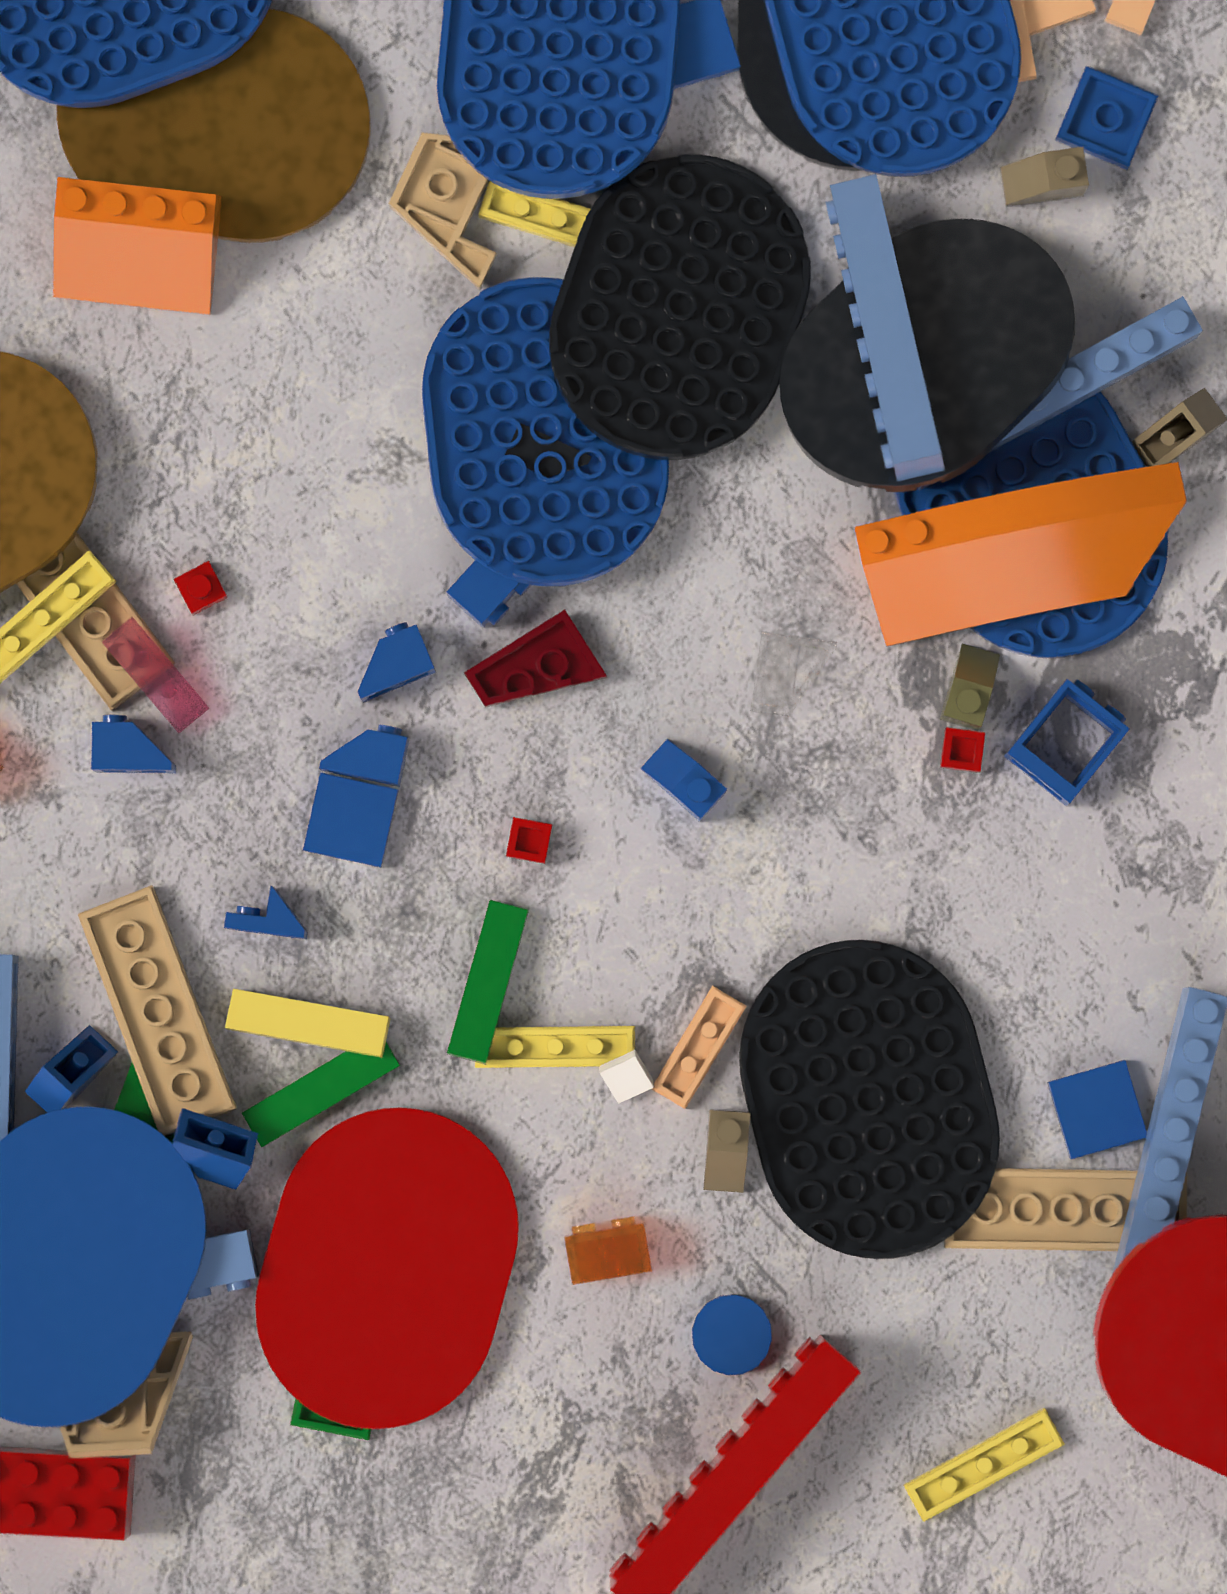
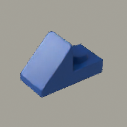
[224,886,308,940]

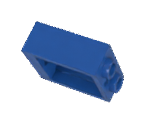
[1004,679,1130,806]

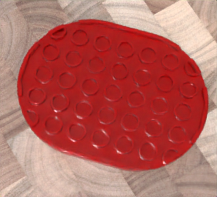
[255,1108,519,1429]
[1093,1214,1227,1477]

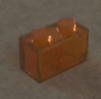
[564,1216,652,1285]

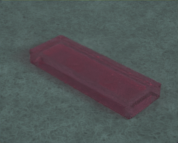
[101,616,210,733]

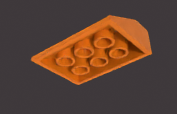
[53,177,222,315]

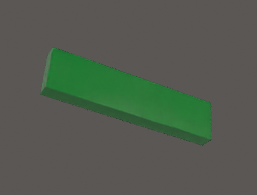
[447,900,529,1065]
[242,1042,401,1148]

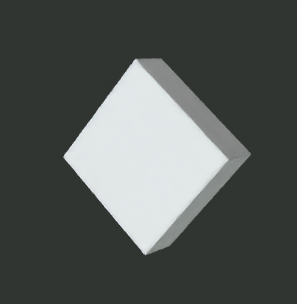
[600,1050,654,1104]

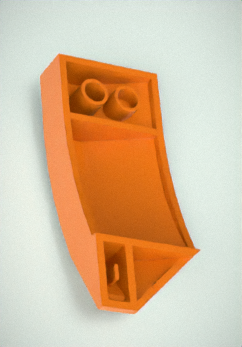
[855,462,1187,647]

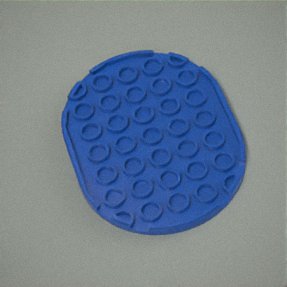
[0,0,272,108]
[437,0,680,199]
[765,0,1021,177]
[422,277,669,587]
[895,392,1169,658]
[0,1107,207,1427]

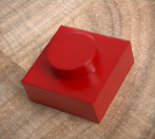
[174,561,228,615]
[940,727,986,773]
[506,817,553,864]

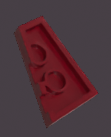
[464,609,607,708]

